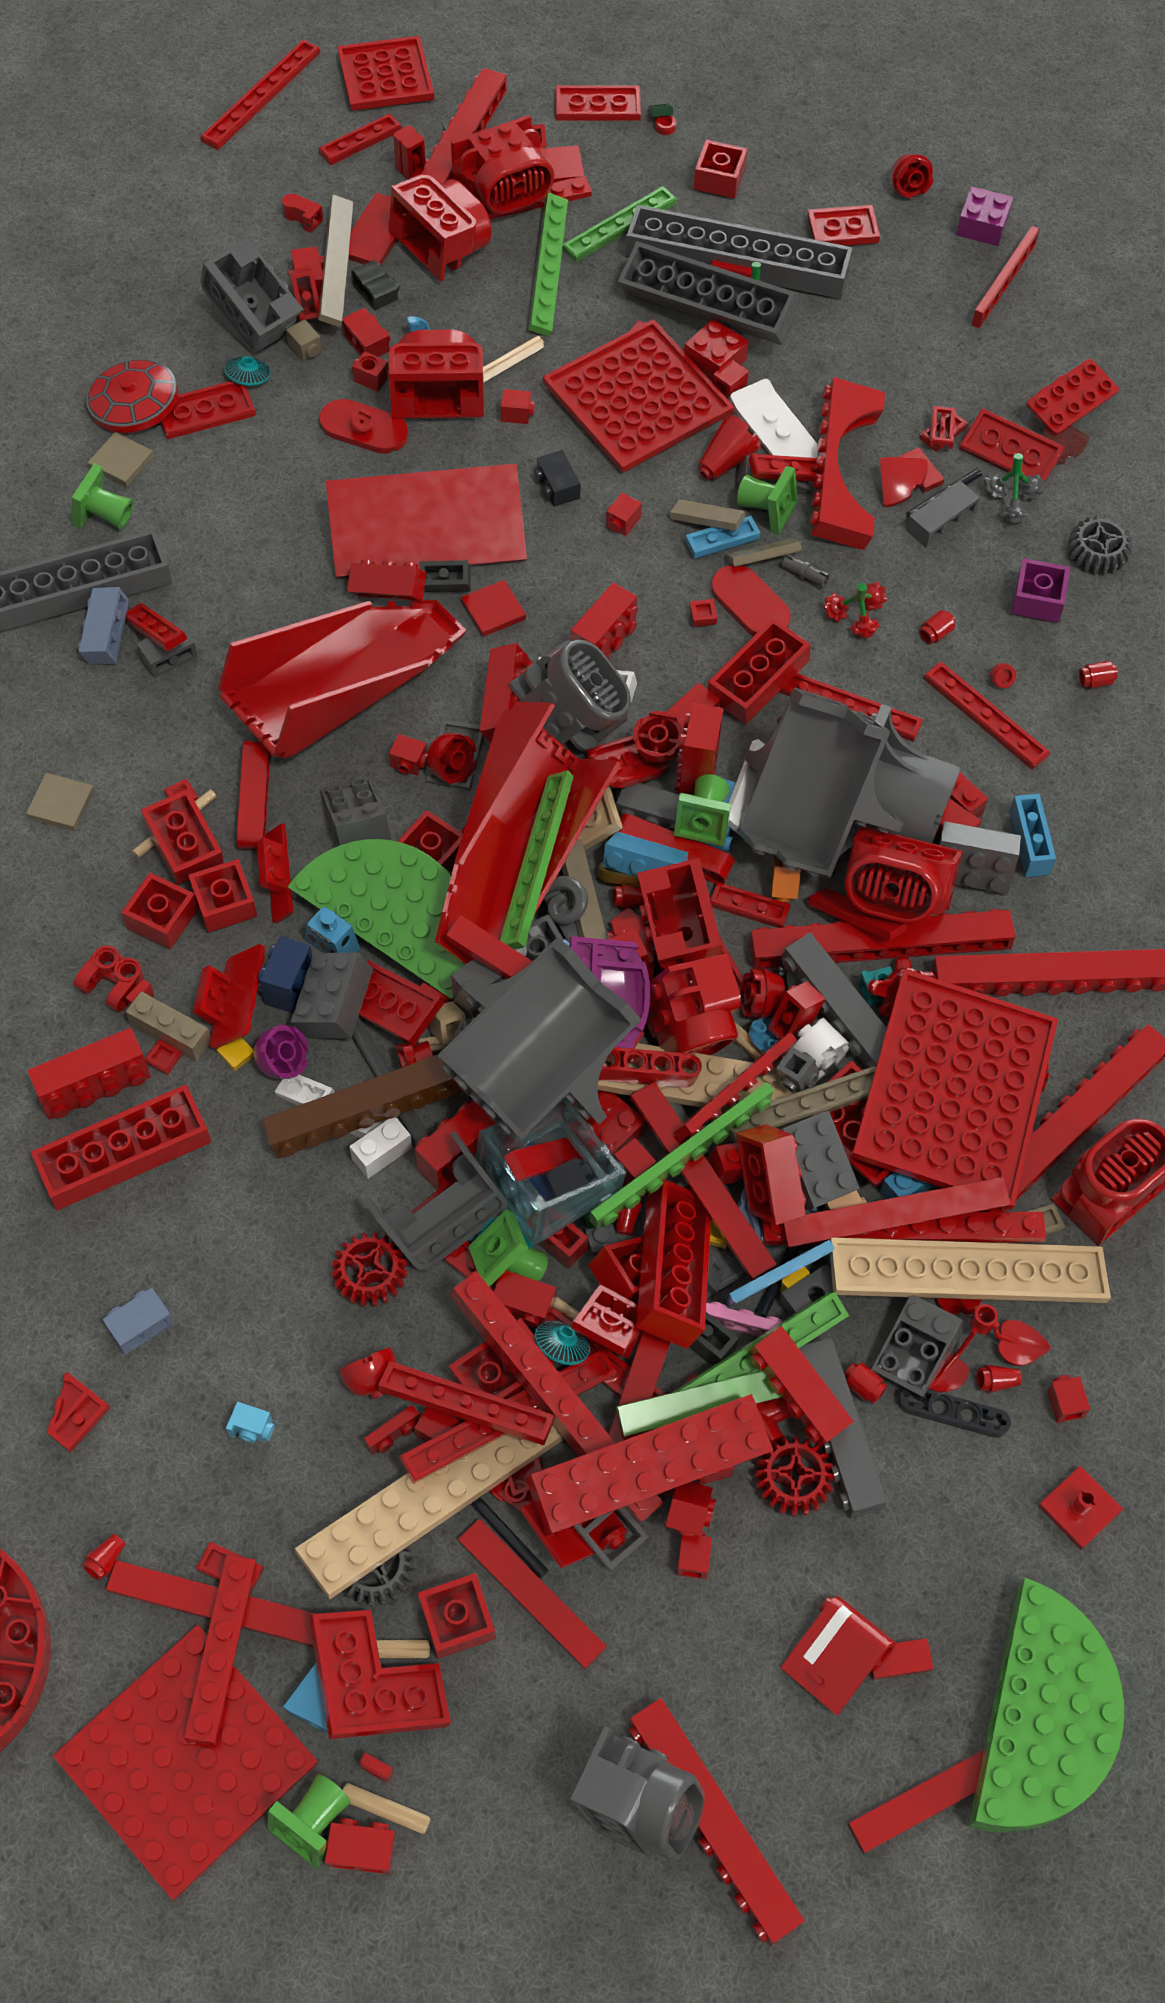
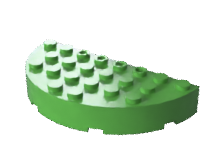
[288,839,465,1000]
[968,1578,1124,1833]

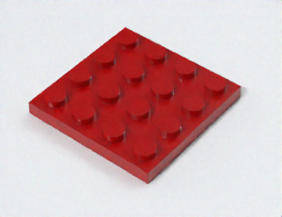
[337,36,435,111]

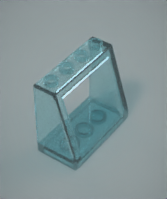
[476,1097,625,1245]

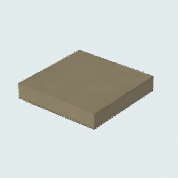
[88,432,154,487]
[26,773,94,831]

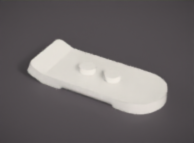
[728,379,819,458]

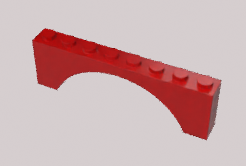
[809,377,885,550]

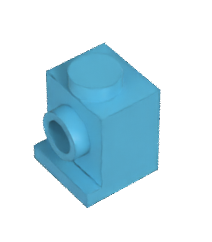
[226,1402,275,1443]

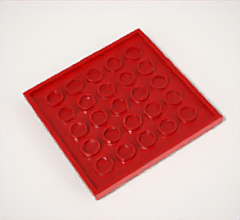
[542,319,734,473]
[53,1625,319,1901]

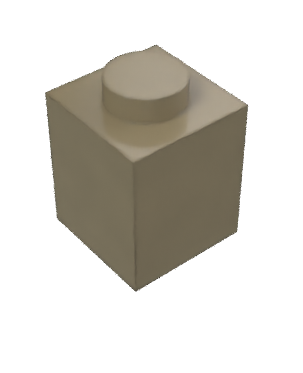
[286,320,322,361]

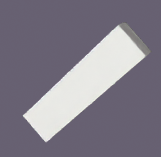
[274,1075,385,1138]

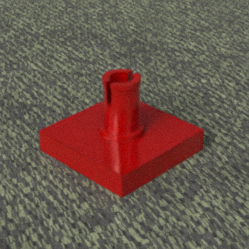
[1038,1466,1123,1550]

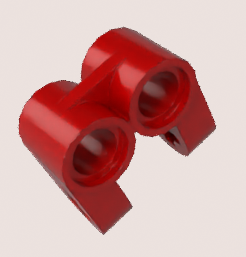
[74,946,145,1012]

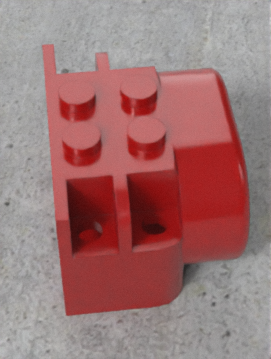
[451,115,554,214]
[389,175,492,282]
[389,329,484,418]
[845,826,963,924]
[637,858,723,972]
[646,954,741,1055]
[1050,1119,1165,1247]

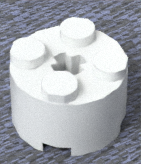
[789,1018,849,1081]

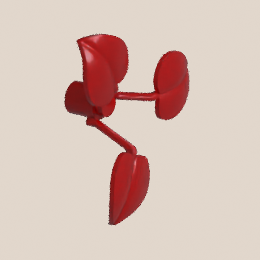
[929,1298,1051,1393]

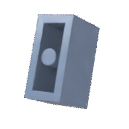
[102,1288,174,1355]

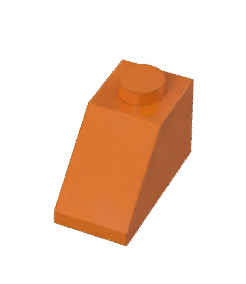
[771,855,801,902]

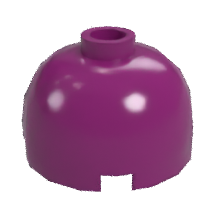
[254,1025,309,1079]

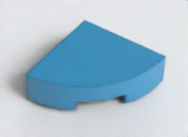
[407,317,430,333]

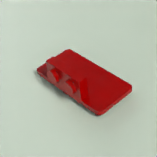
[1026,359,1119,435]
[193,944,265,1049]

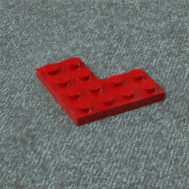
[309,1610,451,1739]

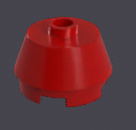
[892,154,934,198]
[740,967,786,1020]

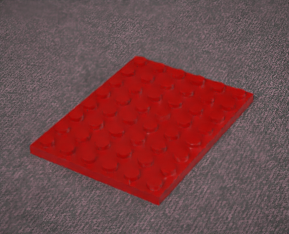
[851,969,1058,1210]

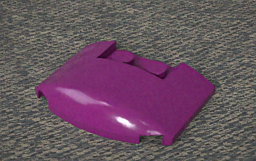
[569,936,650,1049]

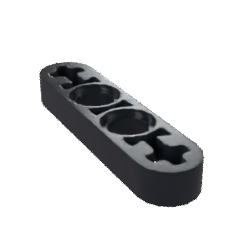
[898,1388,1011,1438]

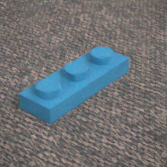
[685,516,760,559]

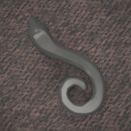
[545,876,588,925]

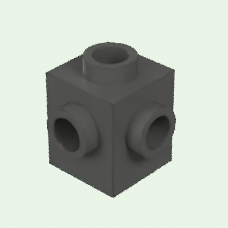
[776,1047,819,1092]

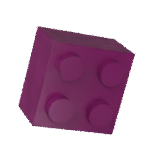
[956,186,1013,246]
[1011,558,1070,623]

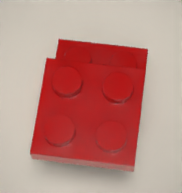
[571,1285,643,1358]

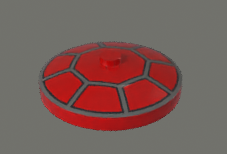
[86,359,179,433]

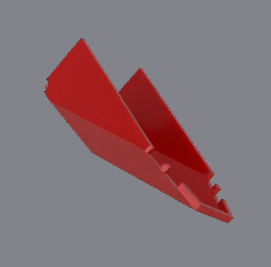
[218,600,466,759]
[434,702,621,965]

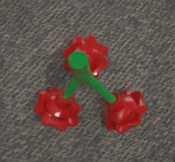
[823,582,887,638]

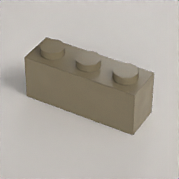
[126,991,211,1063]

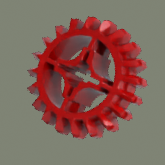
[331,1232,408,1307]
[755,1436,834,1517]

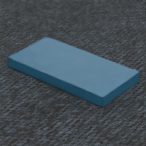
[723,1240,835,1307]

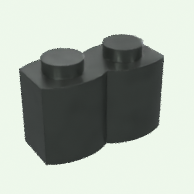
[351,260,399,310]

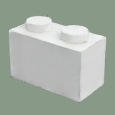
[349,1117,412,1179]

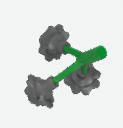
[984,453,1045,524]

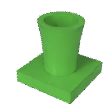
[72,463,134,530]
[737,466,798,535]
[674,774,732,847]
[468,1209,548,1287]
[267,1774,350,1870]

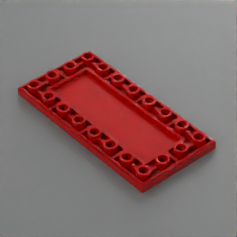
[326,464,527,578]

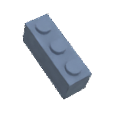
[78,587,129,664]

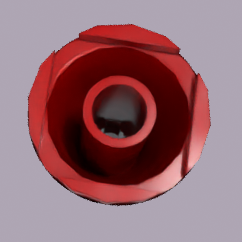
[698,415,761,480]

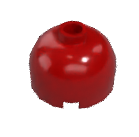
[633,711,684,763]
[427,732,477,784]
[339,1347,397,1399]

